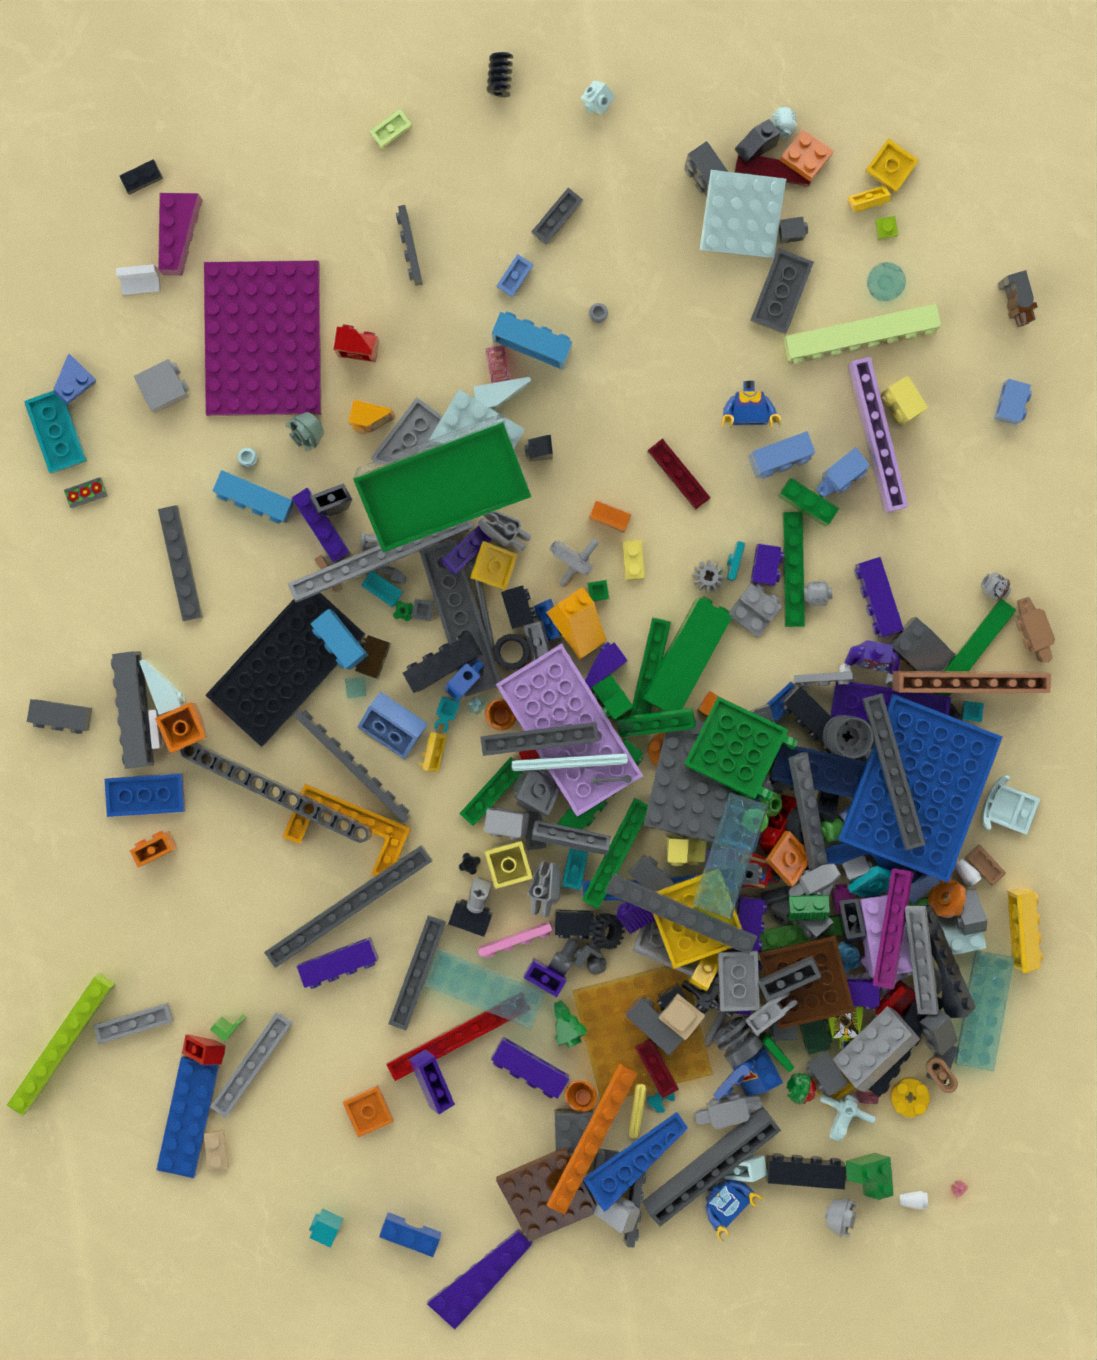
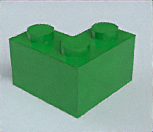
[592,675,633,719]
[846,1153,894,1200]

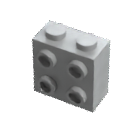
[134,359,189,413]

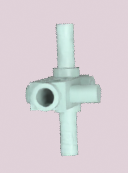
[819,1094,875,1142]

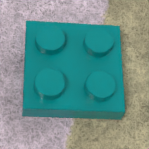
[848,866,892,898]

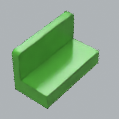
[210,1014,246,1041]

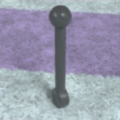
[591,775,632,784]

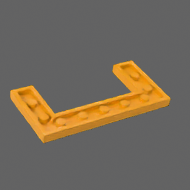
[282,783,411,876]

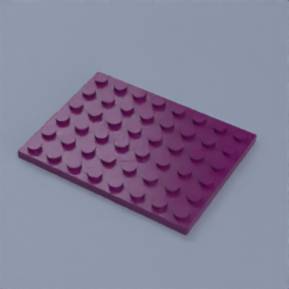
[204,260,322,416]

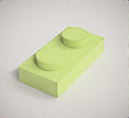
[369,109,412,149]

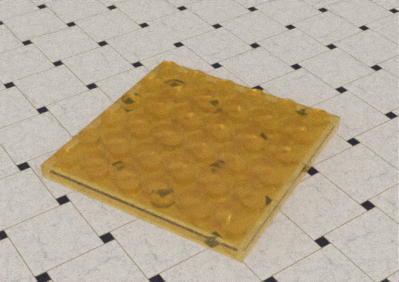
[572,966,713,1100]

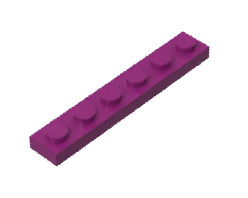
[873,869,914,989]

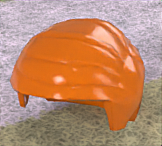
[484,699,517,731]
[565,1080,597,1112]

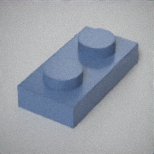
[497,254,534,298]

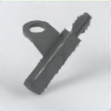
[755,884,796,925]

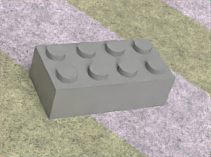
[832,1006,920,1092]

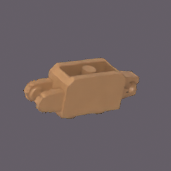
[1016,597,1055,663]

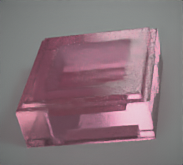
[856,1091,879,1104]

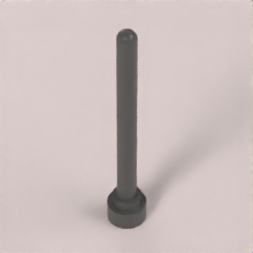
[467,559,495,650]

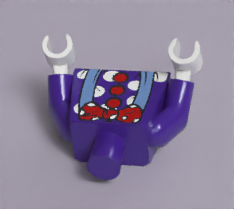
[839,640,900,687]

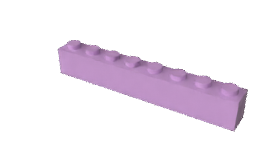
[848,357,908,514]

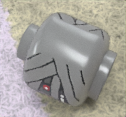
[804,581,832,606]

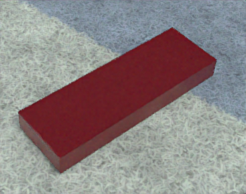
[635,1038,679,1099]

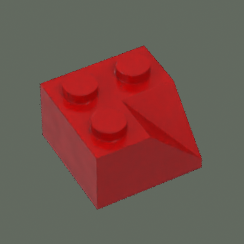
[333,324,379,363]

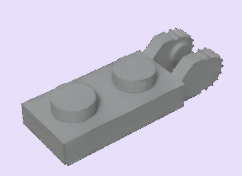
[745,992,797,1036]

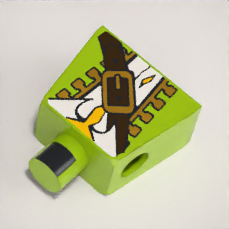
[826,1006,863,1049]

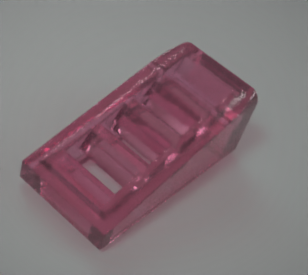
[485,345,510,383]

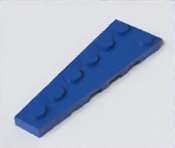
[583,1112,688,1212]

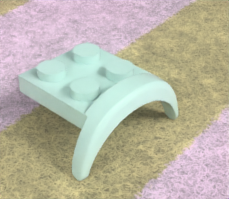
[982,775,1040,835]

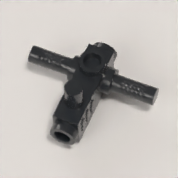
[681,971,734,1018]

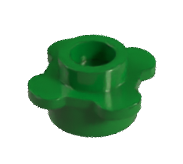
[393,601,414,621]

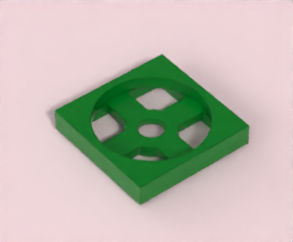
[760,1030,795,1072]

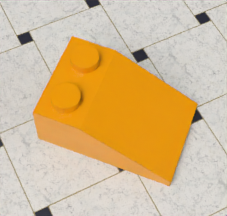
[546,587,607,660]

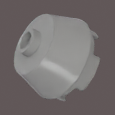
[825,1199,857,1238]

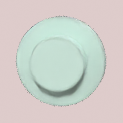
[238,448,257,467]

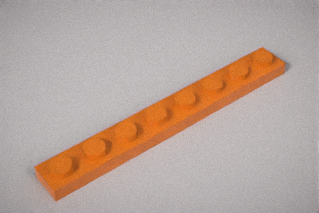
[546,1064,637,1215]

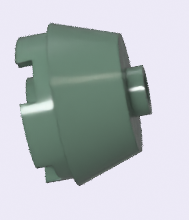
[286,412,324,452]

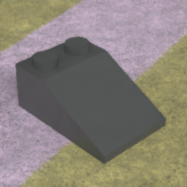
[889,617,956,671]

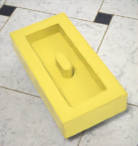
[622,540,645,580]

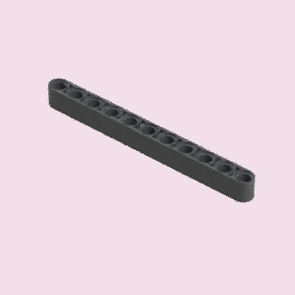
[180,743,372,843]

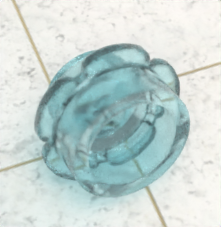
[468,696,485,715]

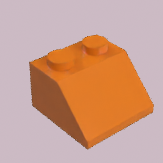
[155,702,206,754]

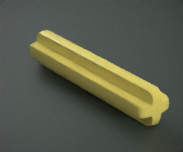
[629,1084,646,1138]

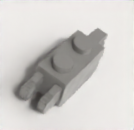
[694,1092,762,1129]

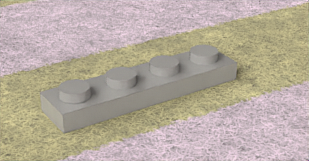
[93,1003,174,1044]

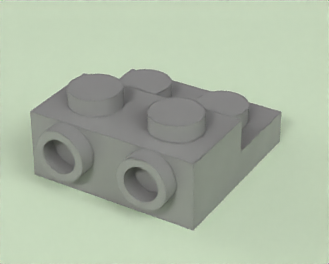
[728,583,782,637]

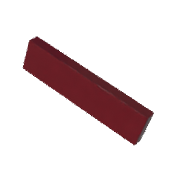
[735,155,811,187]
[648,438,711,510]

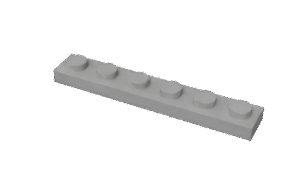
[905,906,939,1015]
[210,1011,293,1118]

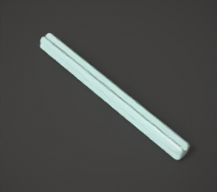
[512,754,628,771]

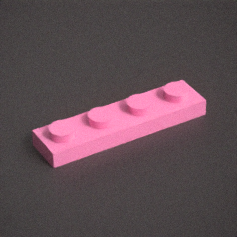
[478,921,553,958]

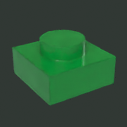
[587,580,610,602]

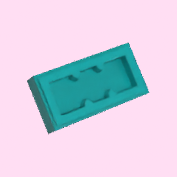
[726,541,745,581]
[361,571,403,607]

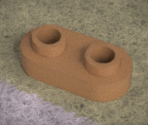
[926,1057,958,1093]

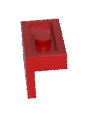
[875,980,916,1016]

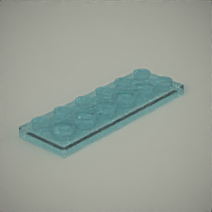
[693,793,768,918]
[424,949,546,1029]
[955,950,1015,1071]

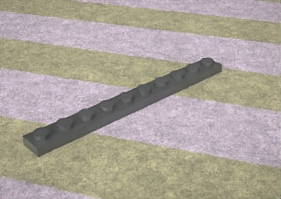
[264,845,433,968]

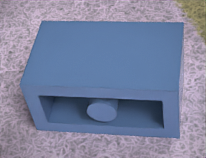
[994,379,1032,425]

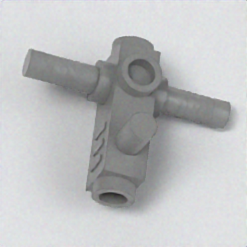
[549,538,599,587]

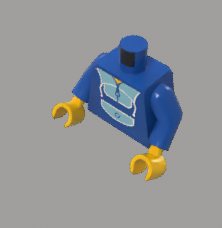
[705,1179,763,1242]

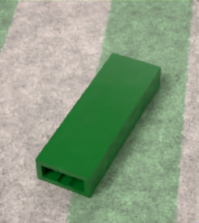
[641,596,733,711]

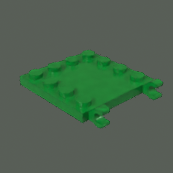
[684,696,798,801]

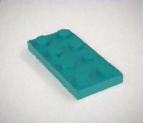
[24,391,87,474]

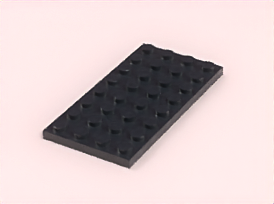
[205,592,366,747]

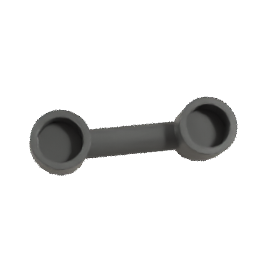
[365,565,407,584]

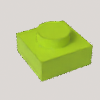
[875,216,898,240]

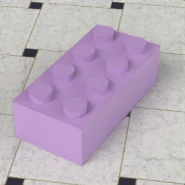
[858,895,912,977]

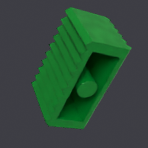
[788,895,830,921]

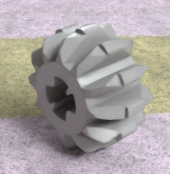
[692,560,725,593]

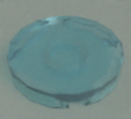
[867,262,906,302]

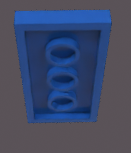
[104,773,185,817]

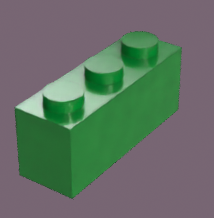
[778,478,839,527]

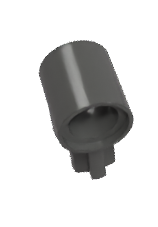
[548,938,579,976]

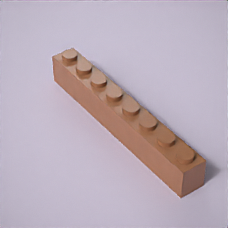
[892,671,1051,693]

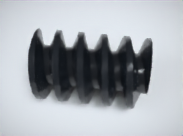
[487,52,513,97]

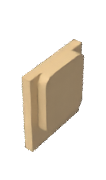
[658,994,705,1040]

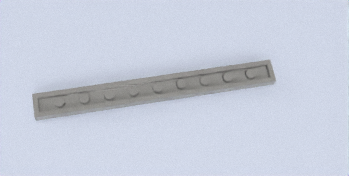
[288,520,474,602]

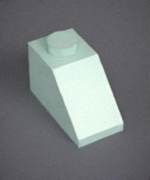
[723,1155,767,1182]

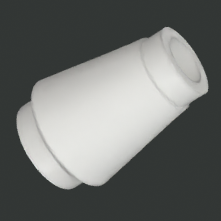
[955,858,982,887]
[900,1190,928,1210]

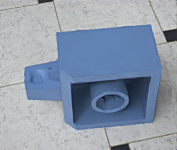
[815,447,870,498]

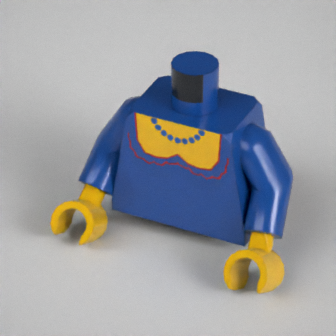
[721,381,781,428]

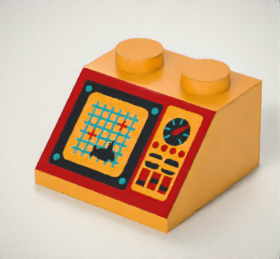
[348,399,395,434]

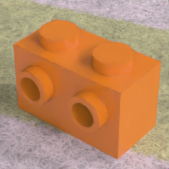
[129,830,177,868]

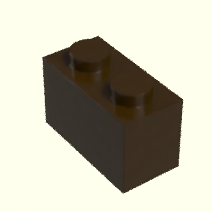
[355,635,391,679]

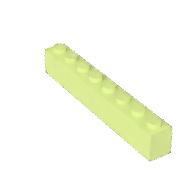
[783,304,941,364]

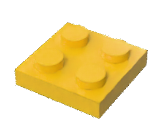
[865,138,919,193]
[470,542,518,590]

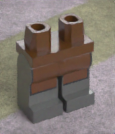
[998,270,1038,328]

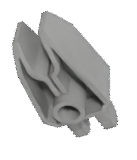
[478,511,531,551]
[527,861,561,917]
[789,864,841,896]

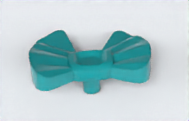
[646,1092,675,1113]

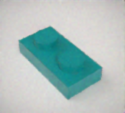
[562,848,588,890]

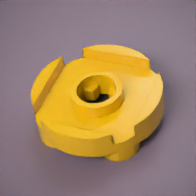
[890,1077,930,1117]

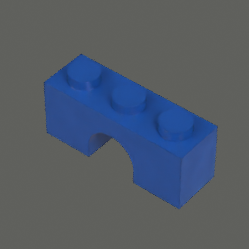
[379,1212,441,1257]

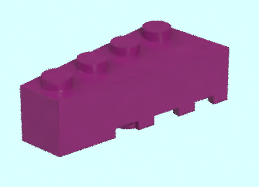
[158,193,203,276]

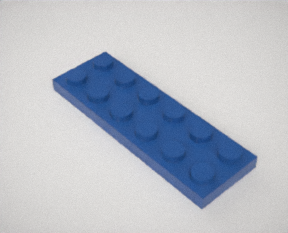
[156,1056,220,1178]

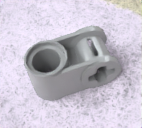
[467,877,493,913]

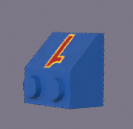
[732,1045,783,1096]

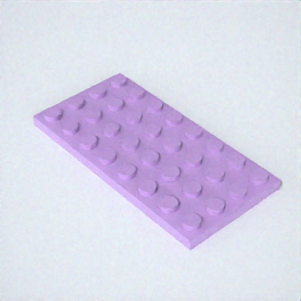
[496,644,643,816]

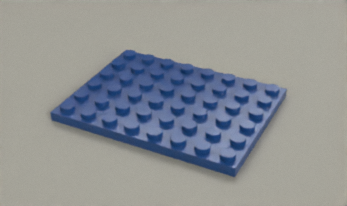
[838,695,1003,883]

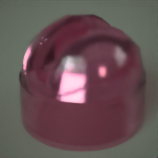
[951,1180,969,1198]

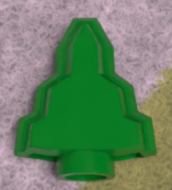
[554,1000,588,1048]

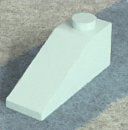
[473,377,531,409]
[139,660,185,715]

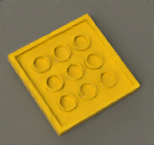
[653,868,742,969]

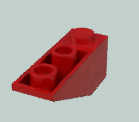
[758,795,797,855]

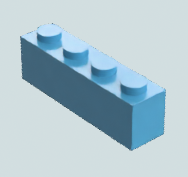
[212,470,294,524]

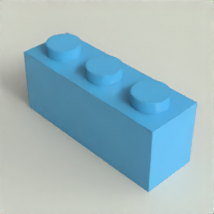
[311,609,368,670]

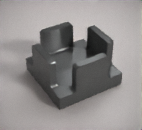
[512,769,560,816]

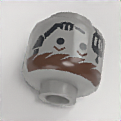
[981,572,1011,601]

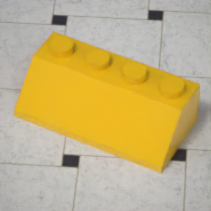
[1007,889,1043,973]

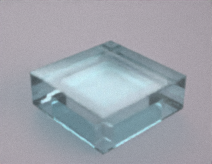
[345,677,366,698]

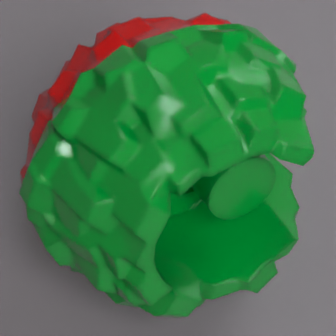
[786,1073,817,1104]

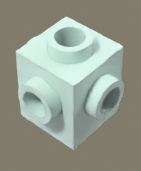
[580,80,616,115]

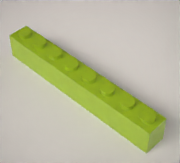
[7,974,115,1116]

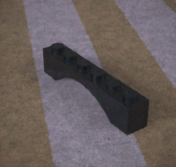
[905,904,976,1018]

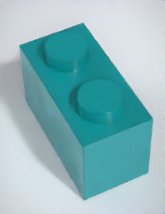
[309,1209,343,1248]

